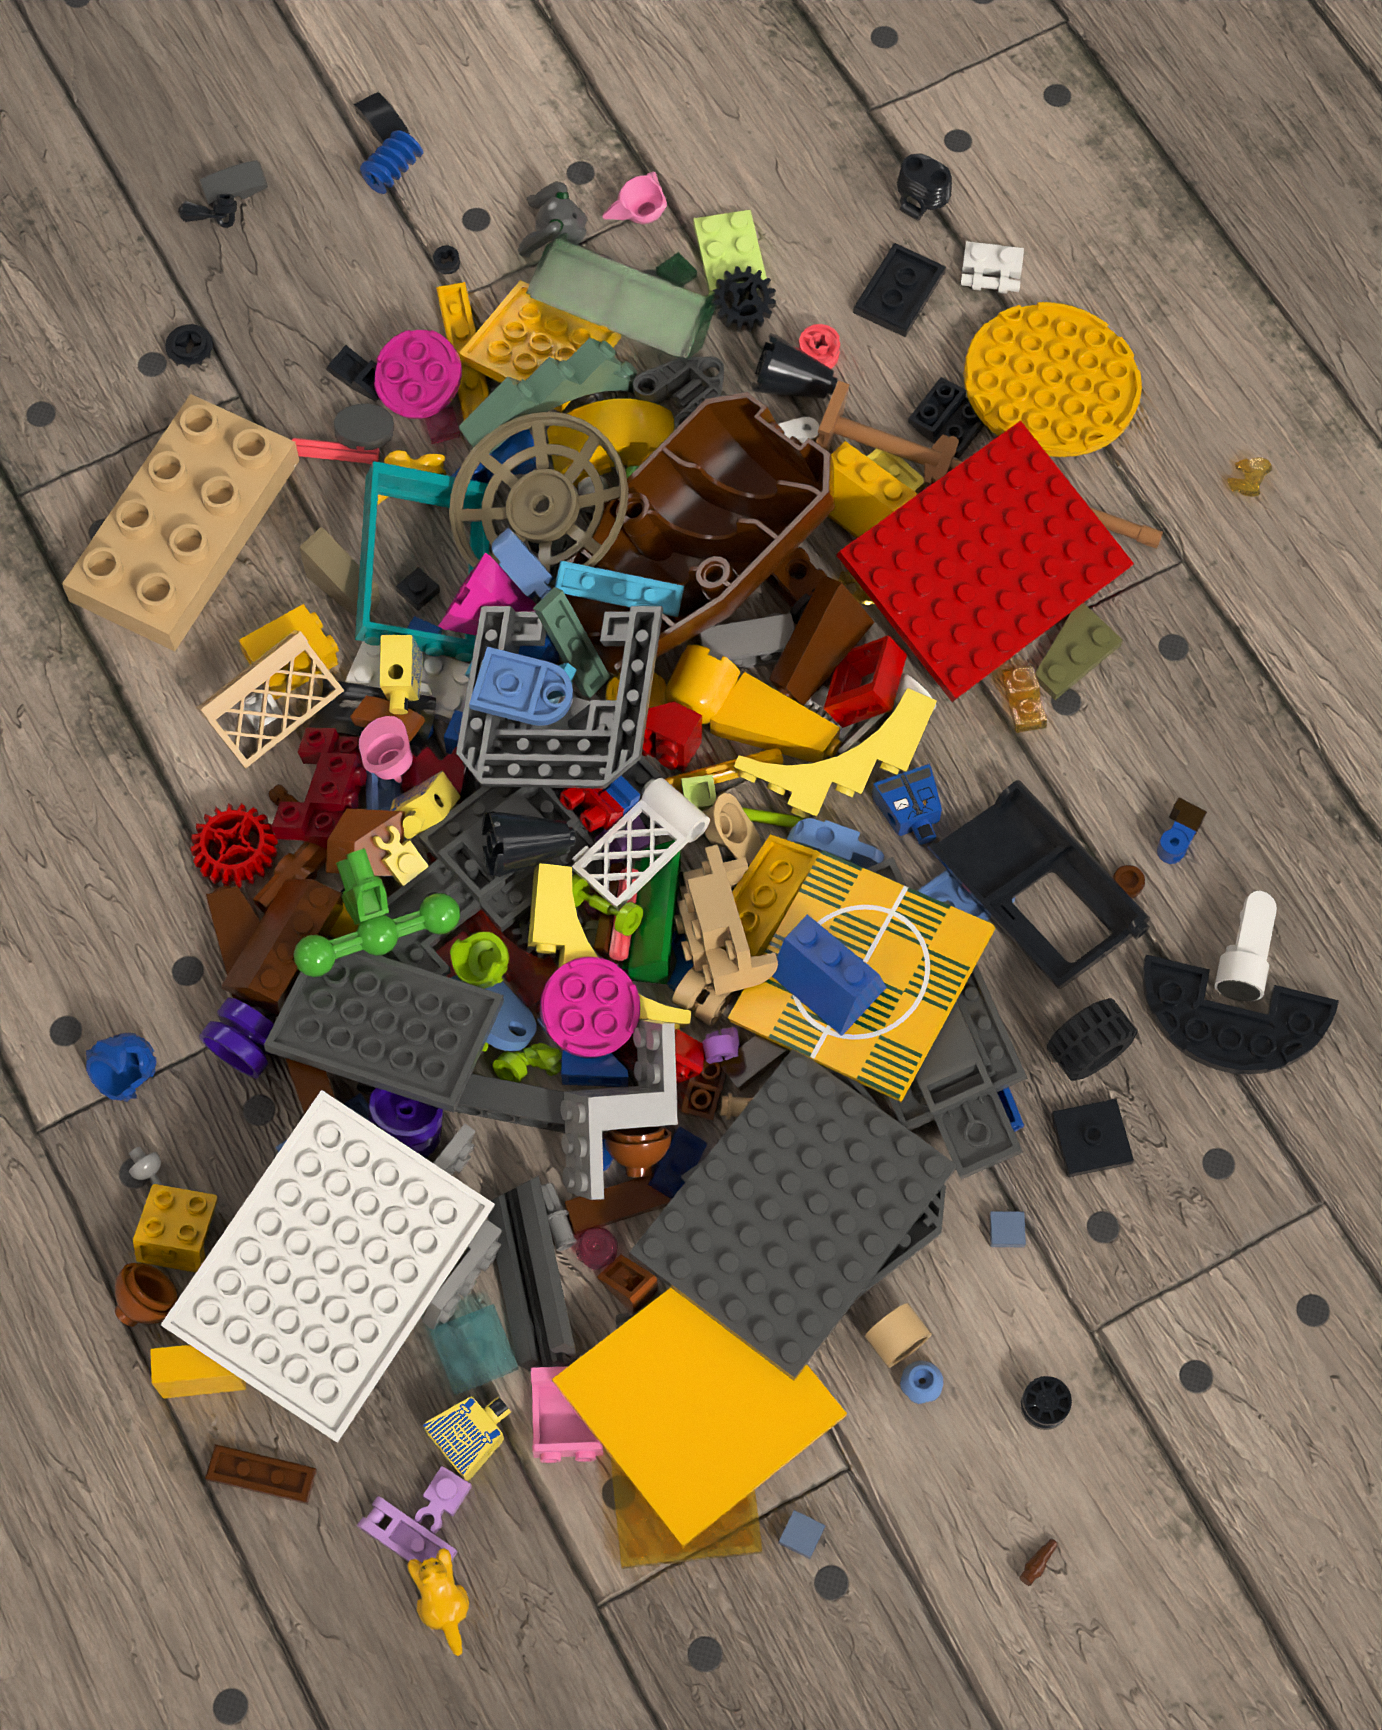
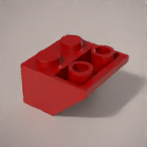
[642,702,702,772]

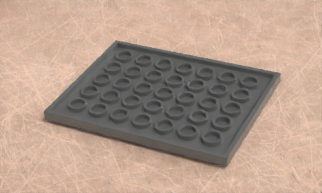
[629,1049,958,1381]

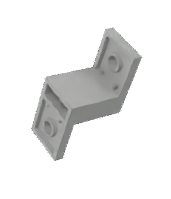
[560,1019,678,1200]
[422,1123,502,1330]

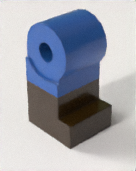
[1157,797,1207,864]

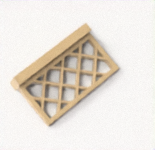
[196,630,344,768]

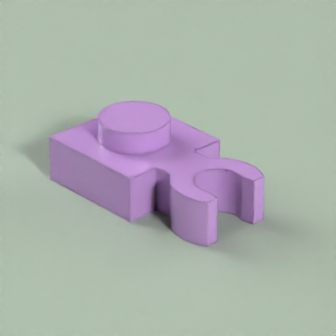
[414,1466,472,1534]

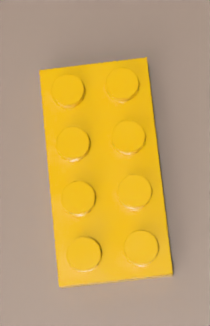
[720,834,820,957]

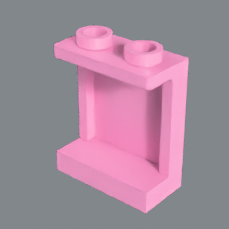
[531,1366,603,1463]

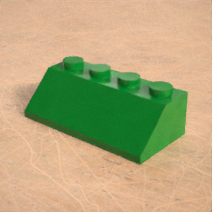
[623,840,681,985]

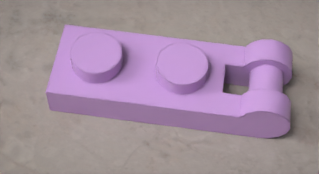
[357,1496,458,1562]

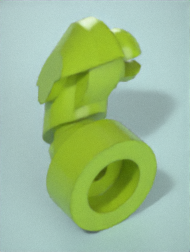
[493,1043,562,1083]

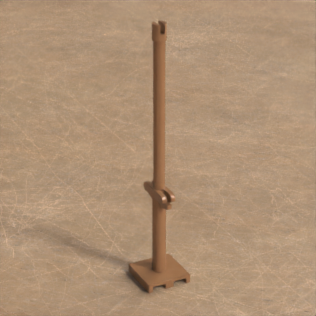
[816,380,1163,549]

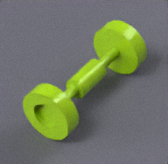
[572,874,643,936]

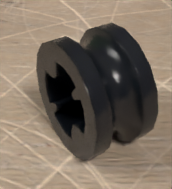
[433,245,460,275]

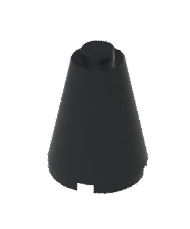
[751,333,837,399]
[482,811,575,877]

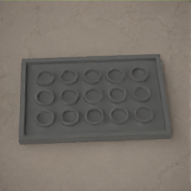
[264,939,504,1113]

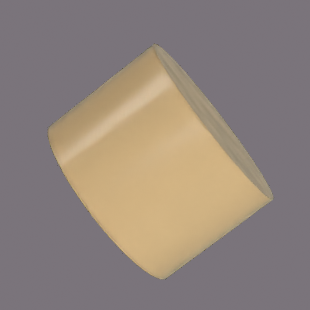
[865,1303,932,1368]

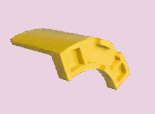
[547,399,674,489]

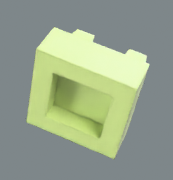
[681,775,716,811]

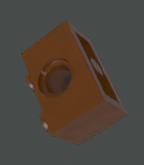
[766,547,828,608]

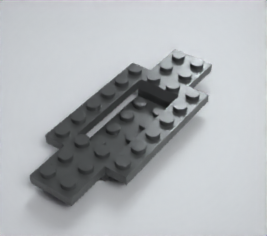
[867,857,1028,1180]

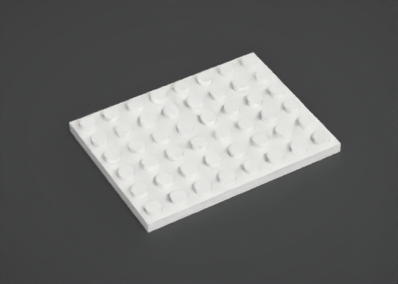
[161,1090,495,1443]

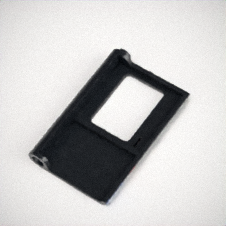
[928,780,1150,989]

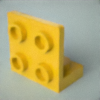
[133,1184,218,1272]

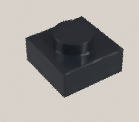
[396,567,440,611]

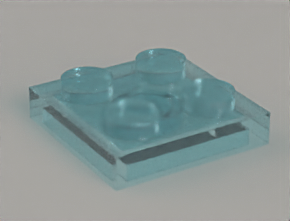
[429,1304,519,1395]

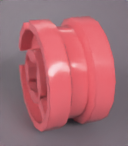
[799,324,841,369]

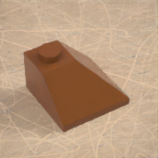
[326,808,405,876]

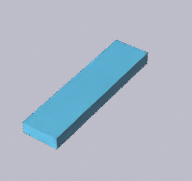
[555,561,684,617]

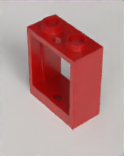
[824,635,907,728]

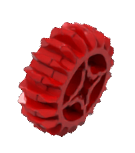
[190,803,278,888]

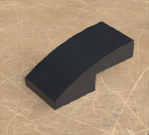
[354,92,410,144]
[326,345,379,401]

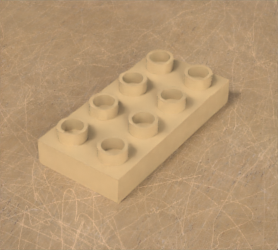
[62,394,300,651]

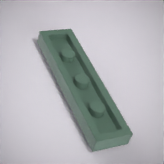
[533,587,610,698]

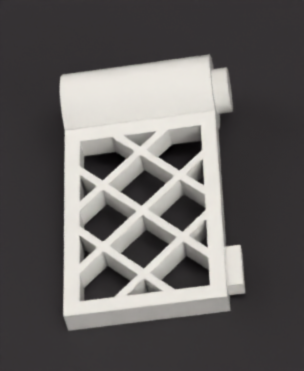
[572,778,710,910]

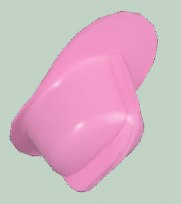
[359,716,413,783]

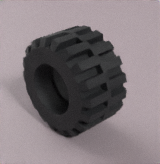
[1046,998,1138,1081]

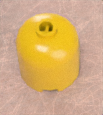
[664,645,740,724]

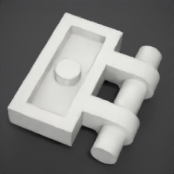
[961,241,1024,294]

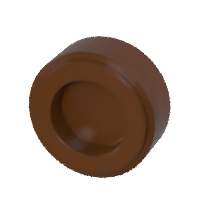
[1113,865,1145,898]

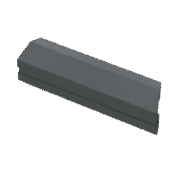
[488,1175,577,1371]

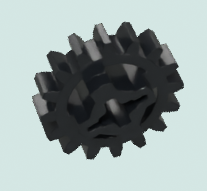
[712,266,776,332]

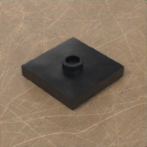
[1051,1099,1134,1178]

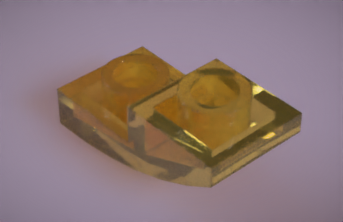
[1002,665,1047,733]

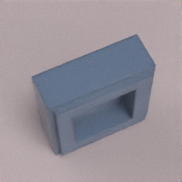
[989,1211,1026,1248]
[778,1510,826,1559]

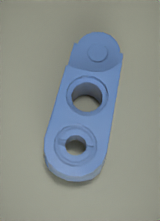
[491,527,555,599]
[787,818,884,869]

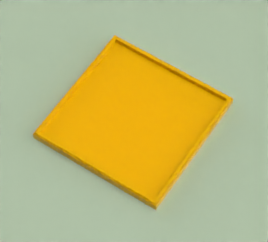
[552,1288,847,1548]

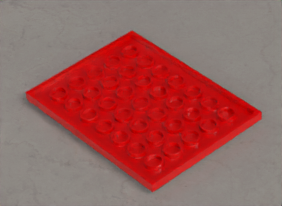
[836,420,1134,702]

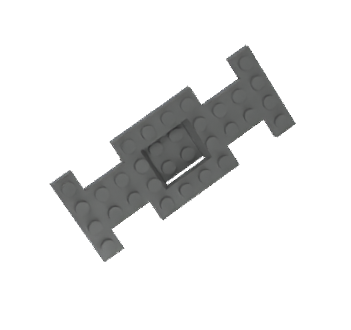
[342,704,664,977]

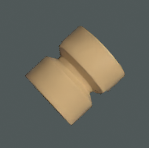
[672,967,733,1027]

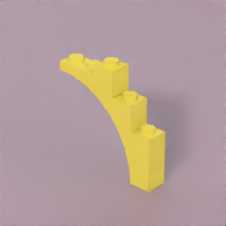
[734,688,937,819]
[528,863,691,1030]

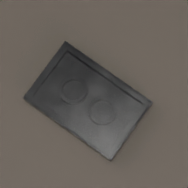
[853,243,946,337]

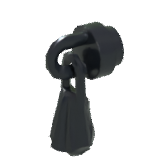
[178,194,237,228]

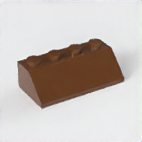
[221,879,344,1016]

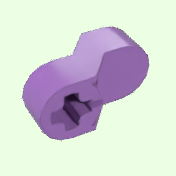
[702,1027,741,1064]

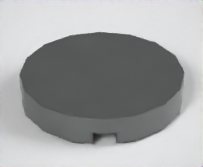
[334,404,394,450]

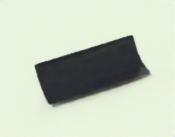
[309,679,436,746]

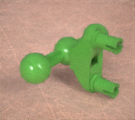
[293,849,460,977]

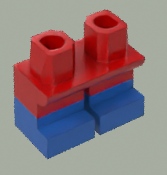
[559,776,641,832]

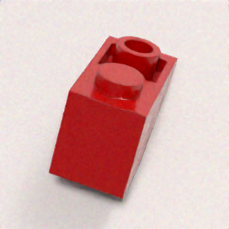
[675,1029,704,1084]

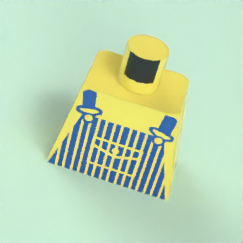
[380,635,423,715]
[390,771,461,840]
[423,1397,511,1482]

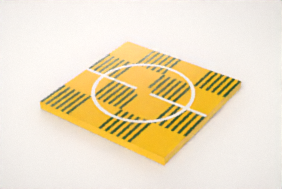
[728,850,995,1102]

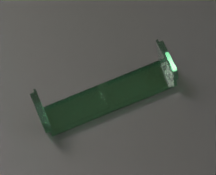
[526,232,716,359]

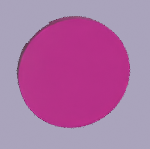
[374,330,462,419]
[540,957,641,1058]

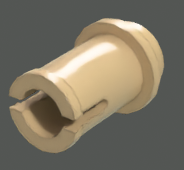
[720,1093,753,1120]

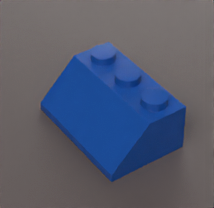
[772,914,887,1036]

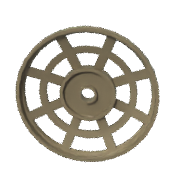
[449,412,628,589]

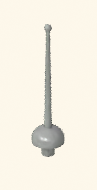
[129,1147,210,1256]

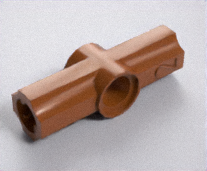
[253,842,327,914]

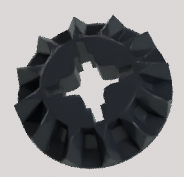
[165,324,214,368]

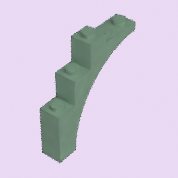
[459,338,638,454]

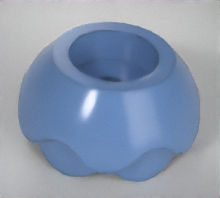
[900,1360,944,1404]

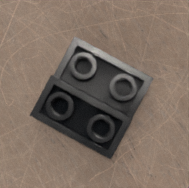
[908,377,985,459]

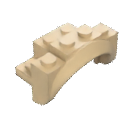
[674,845,778,996]

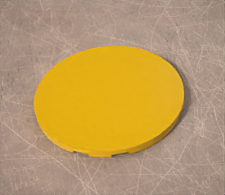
[963,302,1142,457]

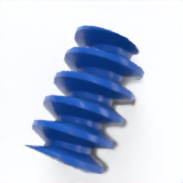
[360,130,423,194]

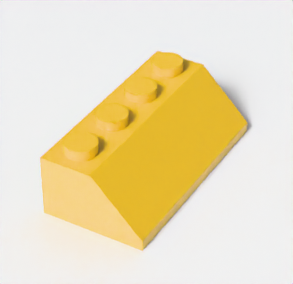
[828,441,918,538]

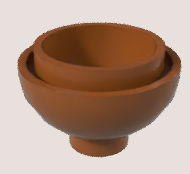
[604,1126,671,1177]
[115,1263,178,1327]

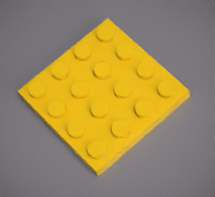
[459,280,622,413]

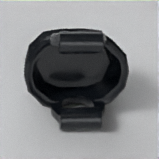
[897,153,952,221]

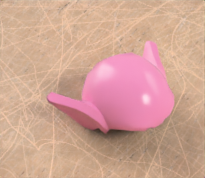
[602,172,667,225]

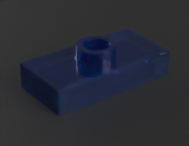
[648,1126,708,1199]

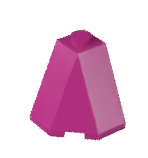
[438,553,536,635]

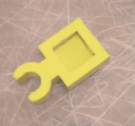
[373,826,429,886]

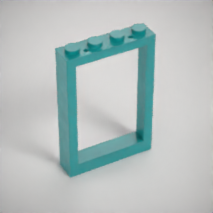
[355,461,489,662]

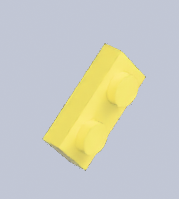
[867,449,926,494]

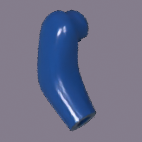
[667,930,694,992]

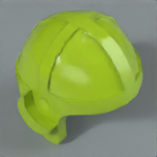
[450,932,509,989]

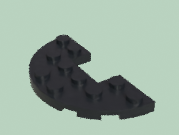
[1142,954,1339,1075]

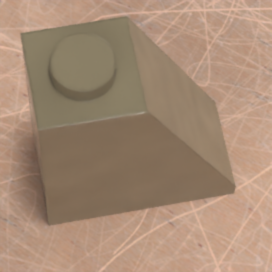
[299,527,381,617]

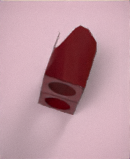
[401,746,470,804]

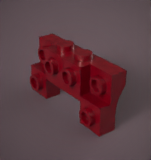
[271,727,367,849]

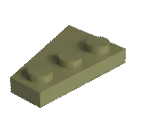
[1033,603,1123,700]

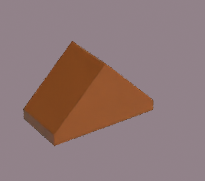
[597,1254,658,1315]

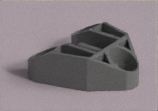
[633,356,725,430]

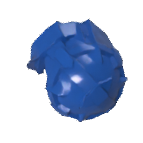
[86,1032,156,1102]

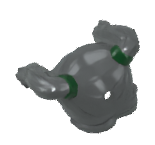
[518,181,588,258]

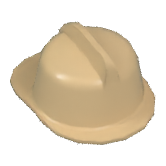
[702,793,762,864]

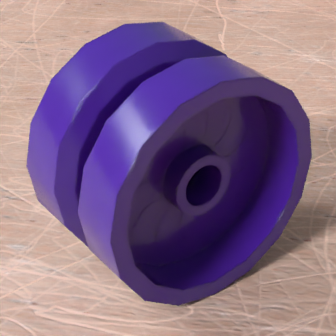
[199,997,274,1079]
[368,1088,443,1158]

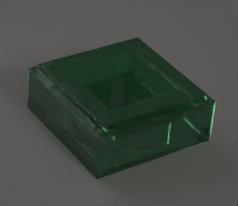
[656,252,697,292]

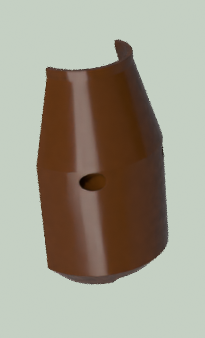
[552,392,835,680]

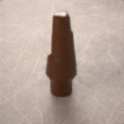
[1019,1539,1058,1586]

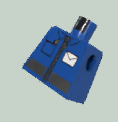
[872,763,942,845]

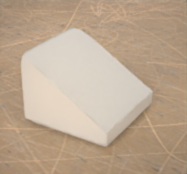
[237,688,282,731]

